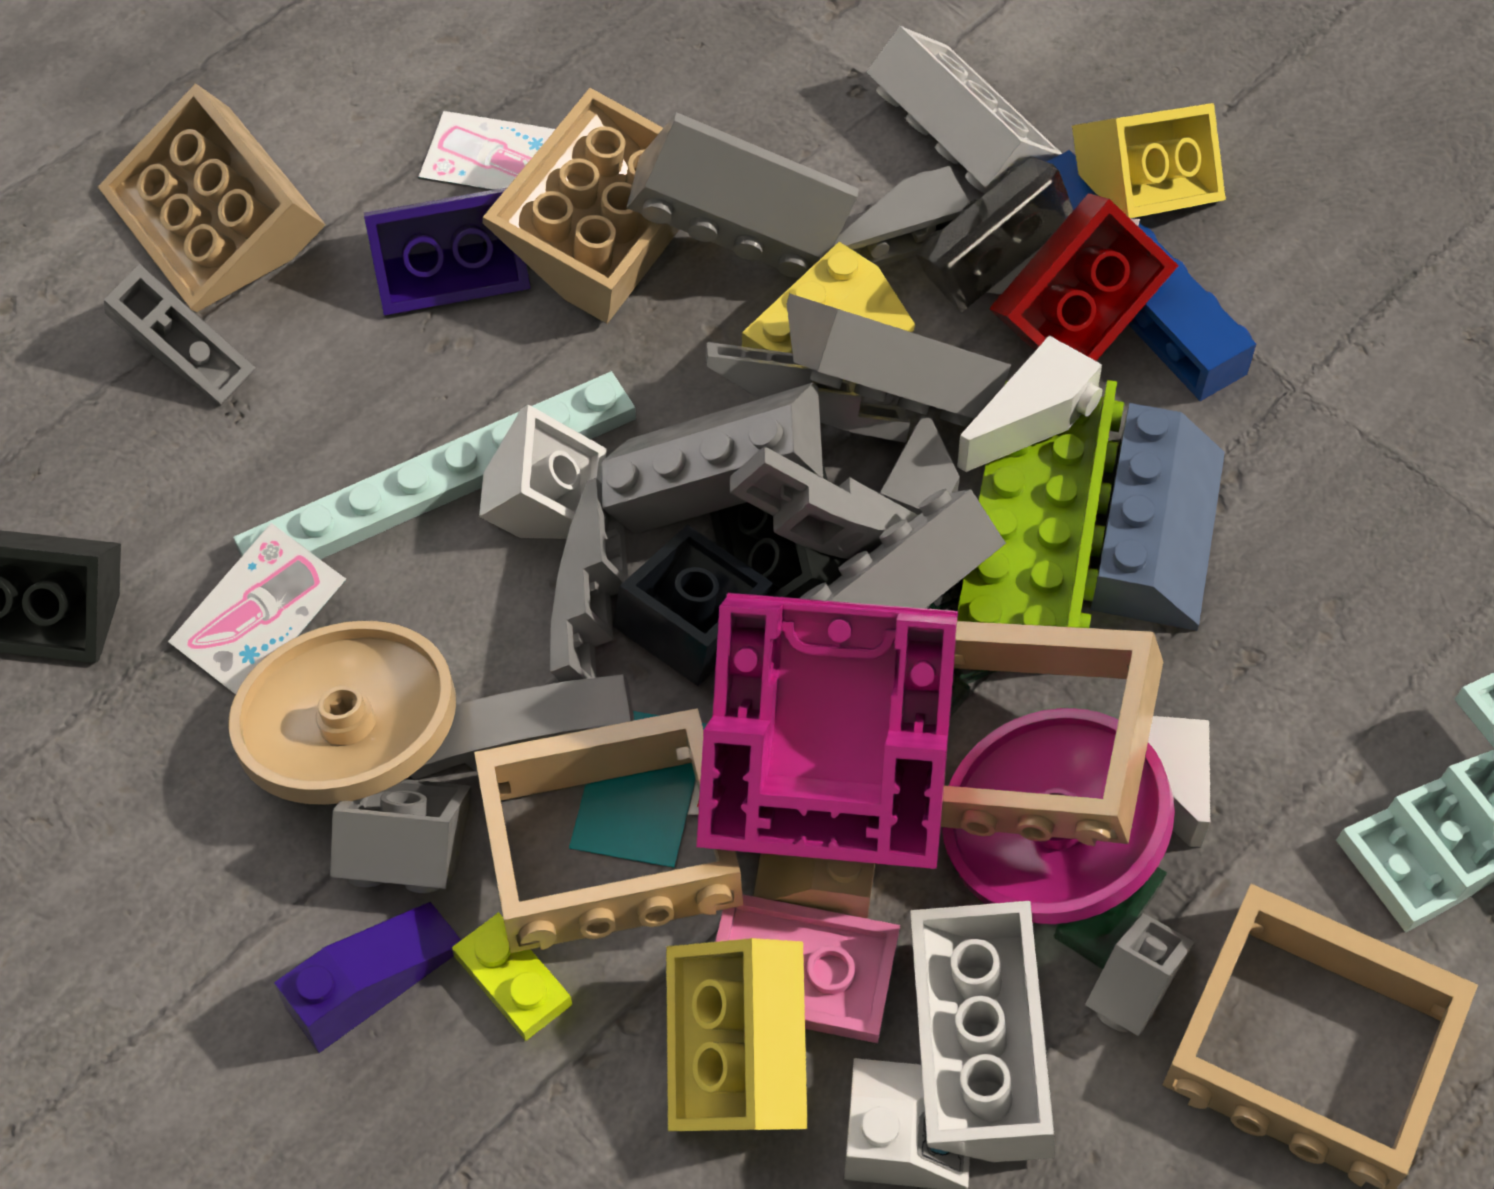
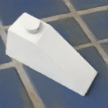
[957,336,1103,472]

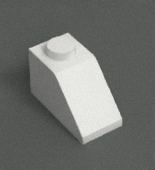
[1148,716,1210,847]

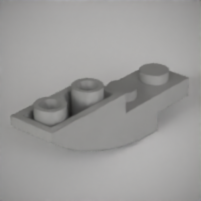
[730,446,918,559]

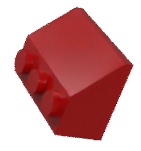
[989,194,1179,361]

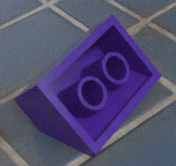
[364,187,531,315]

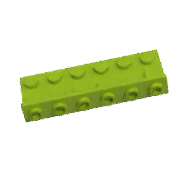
[957,380,1124,628]

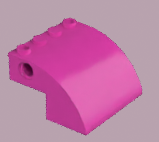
[696,593,958,869]

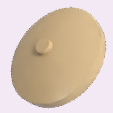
[229,621,456,805]

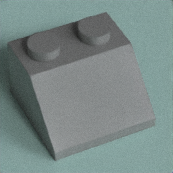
[330,779,471,893]

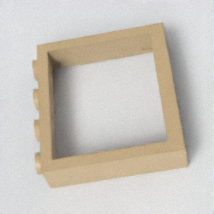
[941,621,1163,846]
[474,708,743,953]
[1162,884,1478,1189]

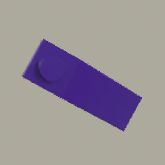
[274,902,461,1053]

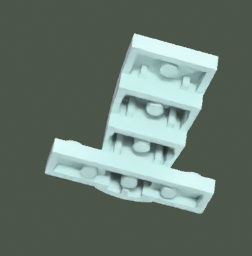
[1336,673,1494,932]

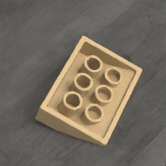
[98,83,326,312]
[483,88,680,324]

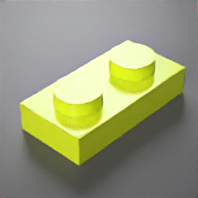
[452,912,572,1041]

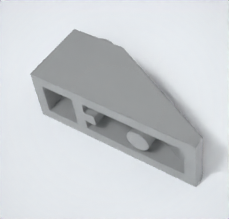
[833,166,973,267]
[104,264,256,406]

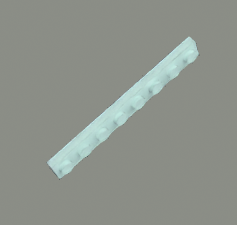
[233,371,636,560]

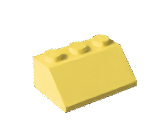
[1072,103,1226,219]
[742,242,915,380]
[666,938,807,1131]

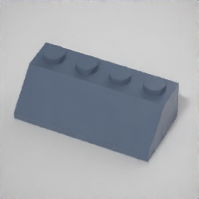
[1090,403,1225,631]

